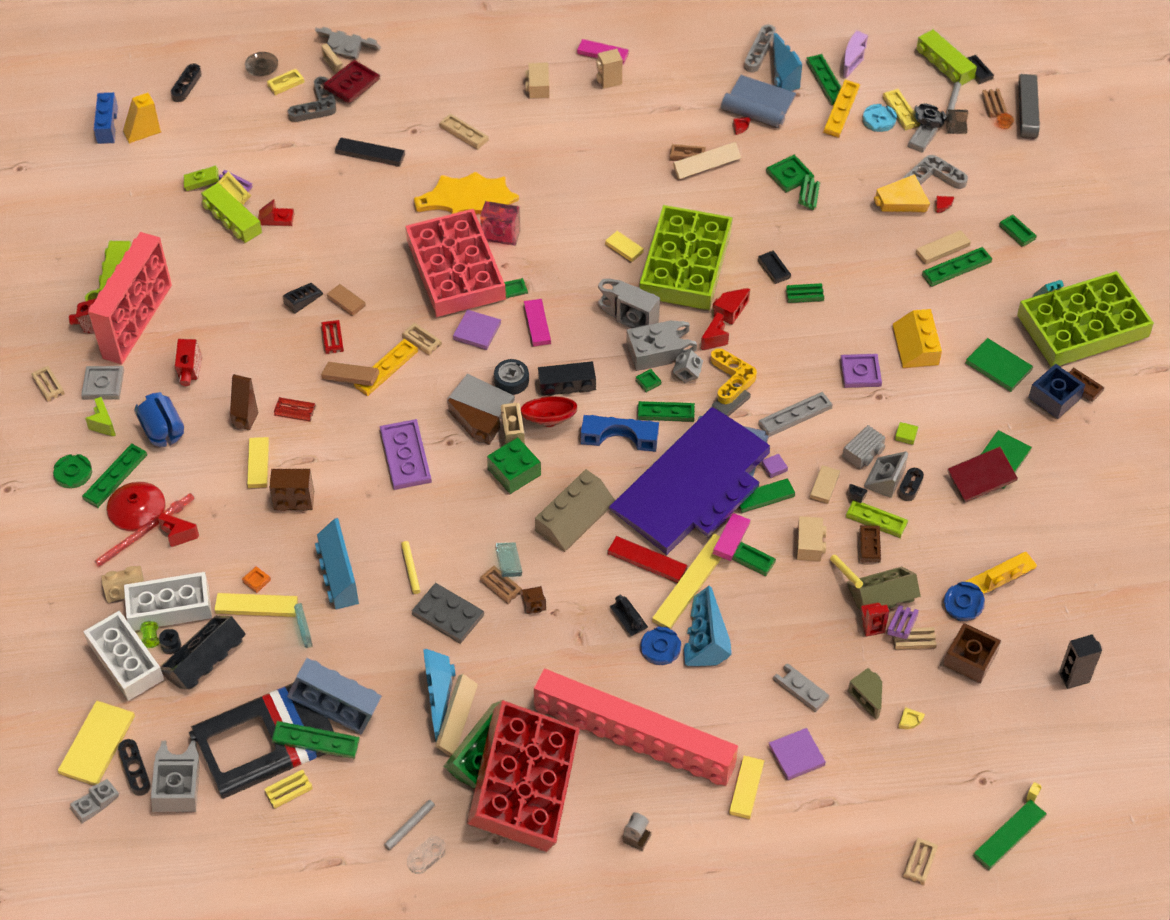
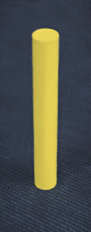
[401,541,420,594]
[830,555,863,588]

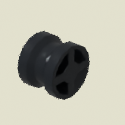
[159,629,182,654]

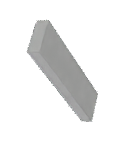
[758,392,833,437]

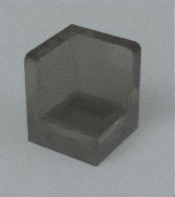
[946,109,968,134]

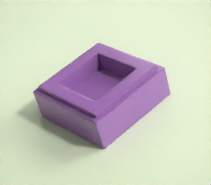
[762,454,788,478]

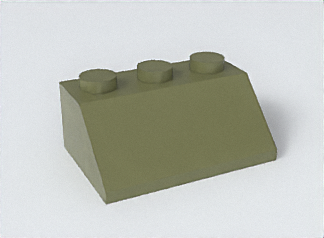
[847,566,921,610]

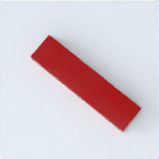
[608,536,688,583]

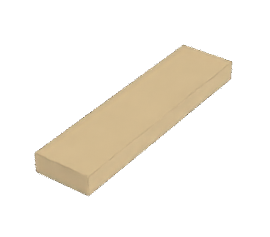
[672,142,741,179]
[435,674,478,757]

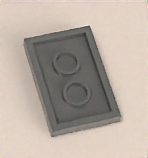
[412,582,484,644]

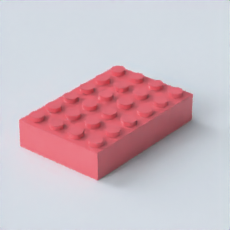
[405,209,506,317]
[88,232,172,364]

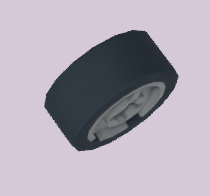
[494,359,529,395]

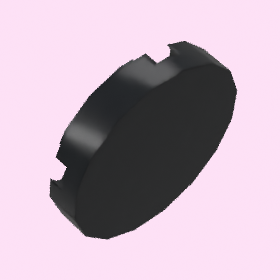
[912,103,947,128]

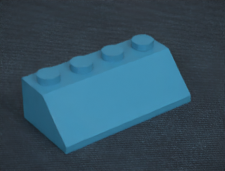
[315,518,359,609]

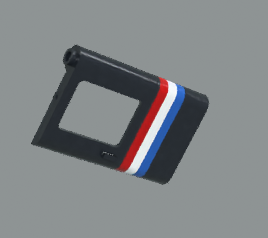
[189,682,334,799]

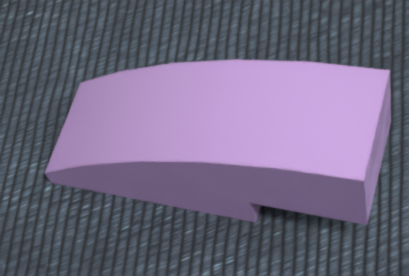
[843,30,868,78]

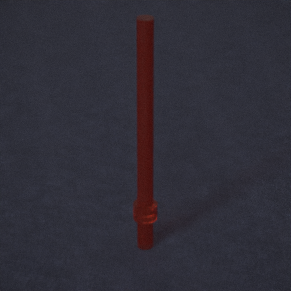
[95,493,195,567]

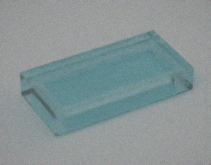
[495,542,522,577]
[294,603,313,648]

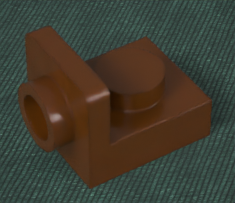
[522,586,546,614]

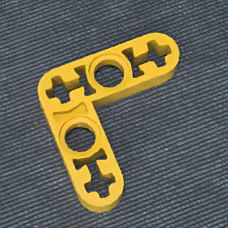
[711,348,757,404]

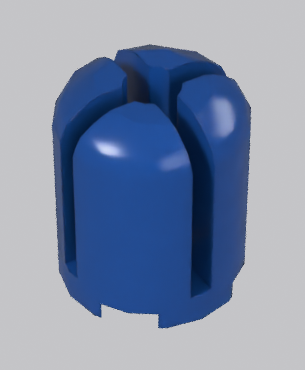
[134,392,184,448]

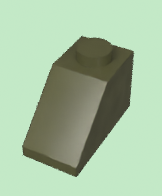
[848,668,882,719]

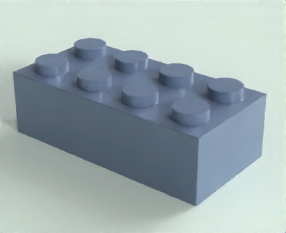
[287,658,382,735]

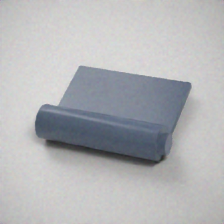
[721,75,796,127]

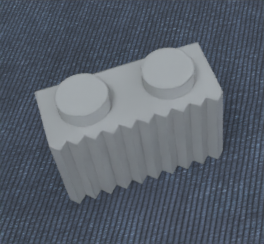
[842,425,885,469]

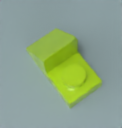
[85,397,116,437]

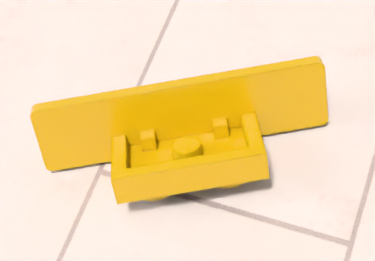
[964,552,1037,594]

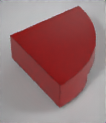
[733,117,750,135]
[936,196,954,213]

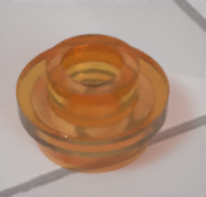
[997,113,1014,129]

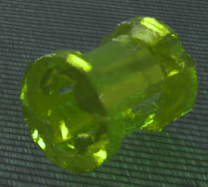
[140,621,160,648]

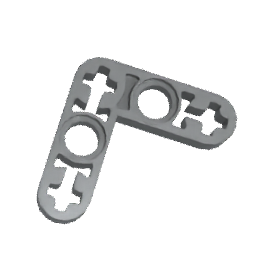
[904,155,968,189]

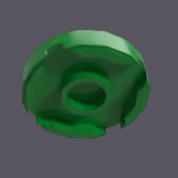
[53,454,92,489]

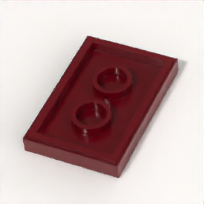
[323,60,380,104]
[947,447,1018,503]

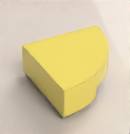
[898,708,925,729]
[1025,782,1042,802]

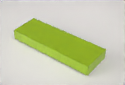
[846,500,908,538]

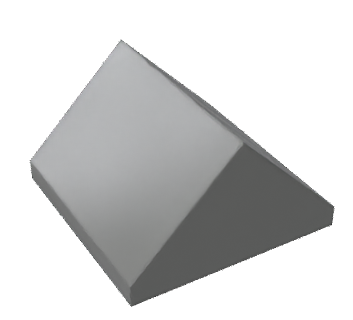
[864,451,908,498]

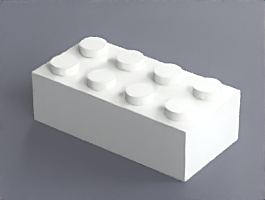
[124,572,212,631]
[83,611,164,701]

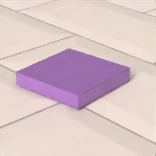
[453,309,501,350]
[840,354,882,388]
[769,728,826,781]

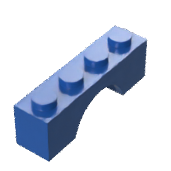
[581,415,659,452]

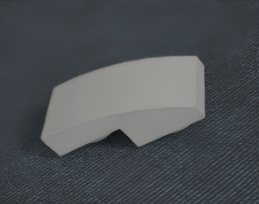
[70,779,119,823]

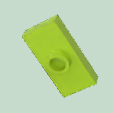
[184,165,219,191]

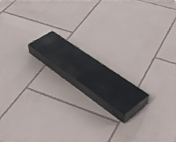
[335,137,405,166]

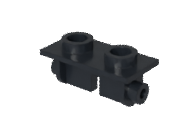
[610,595,648,636]

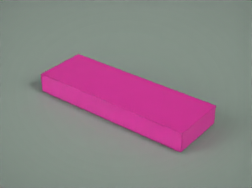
[577,39,629,65]
[524,299,551,347]
[712,513,751,561]

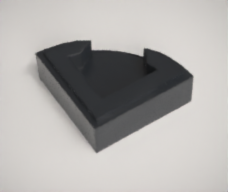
[847,484,868,503]

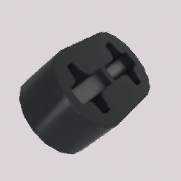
[899,467,924,501]

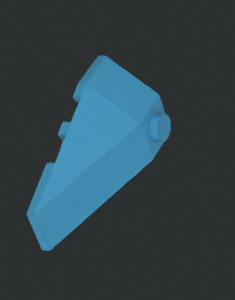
[772,33,803,91]
[684,586,732,666]
[423,649,456,742]

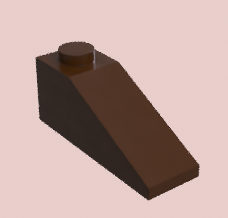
[230,374,259,430]
[448,397,500,445]

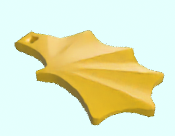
[413,172,519,220]

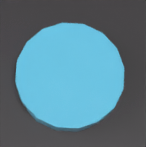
[862,104,897,132]

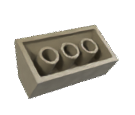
[535,469,615,552]

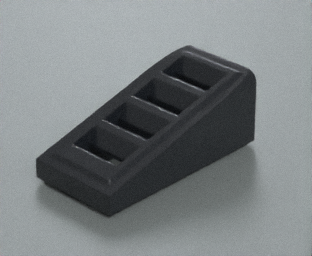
[283,282,323,314]

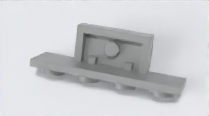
[315,27,381,59]

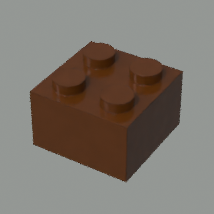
[269,469,315,511]
[943,623,1001,684]

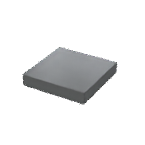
[81,366,124,400]

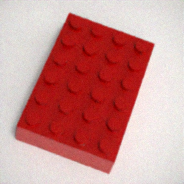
[467,700,580,852]

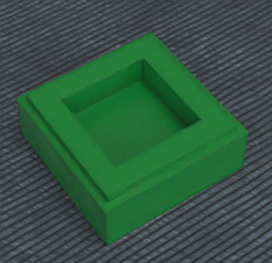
[636,369,661,393]

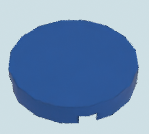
[944,582,985,621]
[641,627,681,665]

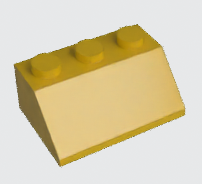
[892,309,942,368]

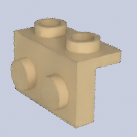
[101,566,144,603]

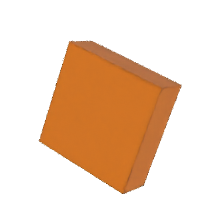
[242,566,271,593]

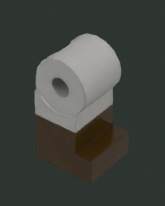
[623,812,651,851]

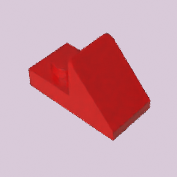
[258,199,294,226]
[701,312,729,350]
[158,512,199,547]
[861,603,889,637]

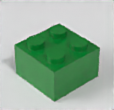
[487,437,541,494]

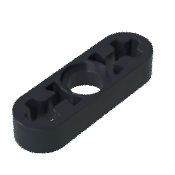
[171,63,202,102]
[118,739,151,796]

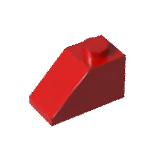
[712,288,750,325]

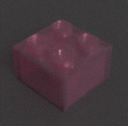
[480,201,521,246]

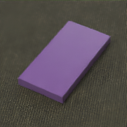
[380,419,432,490]

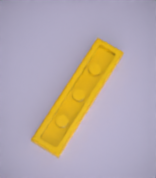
[823,79,861,138]
[354,339,418,396]

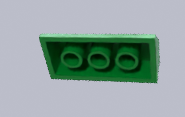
[443,700,502,788]

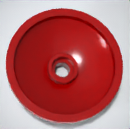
[521,396,578,427]
[107,481,166,531]

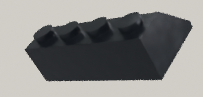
[160,615,246,689]

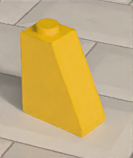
[123,92,161,144]
[874,174,930,212]

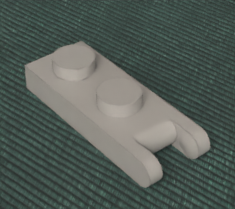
[773,664,829,712]

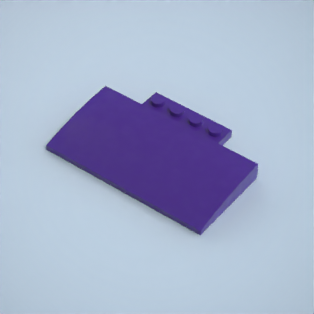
[609,407,770,555]

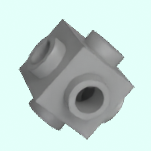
[673,350,703,383]

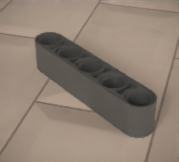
[1018,74,1040,138]

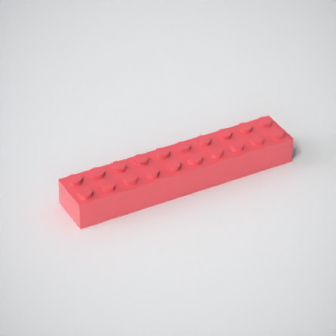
[534,668,738,786]

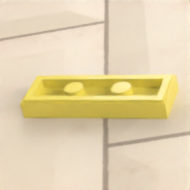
[883,89,921,131]
[247,437,269,488]
[729,756,764,819]

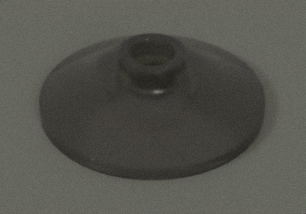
[245,52,278,76]

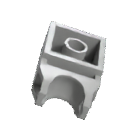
[598,279,660,328]
[626,320,697,371]
[151,741,200,812]

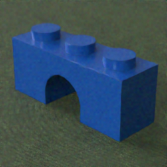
[94,92,118,144]

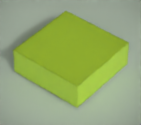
[895,422,919,445]

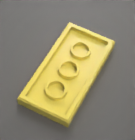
[58,700,135,786]

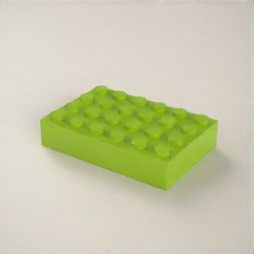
[640,205,733,310]
[1017,271,1154,367]

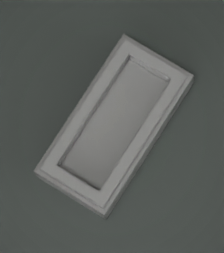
[908,124,938,153]

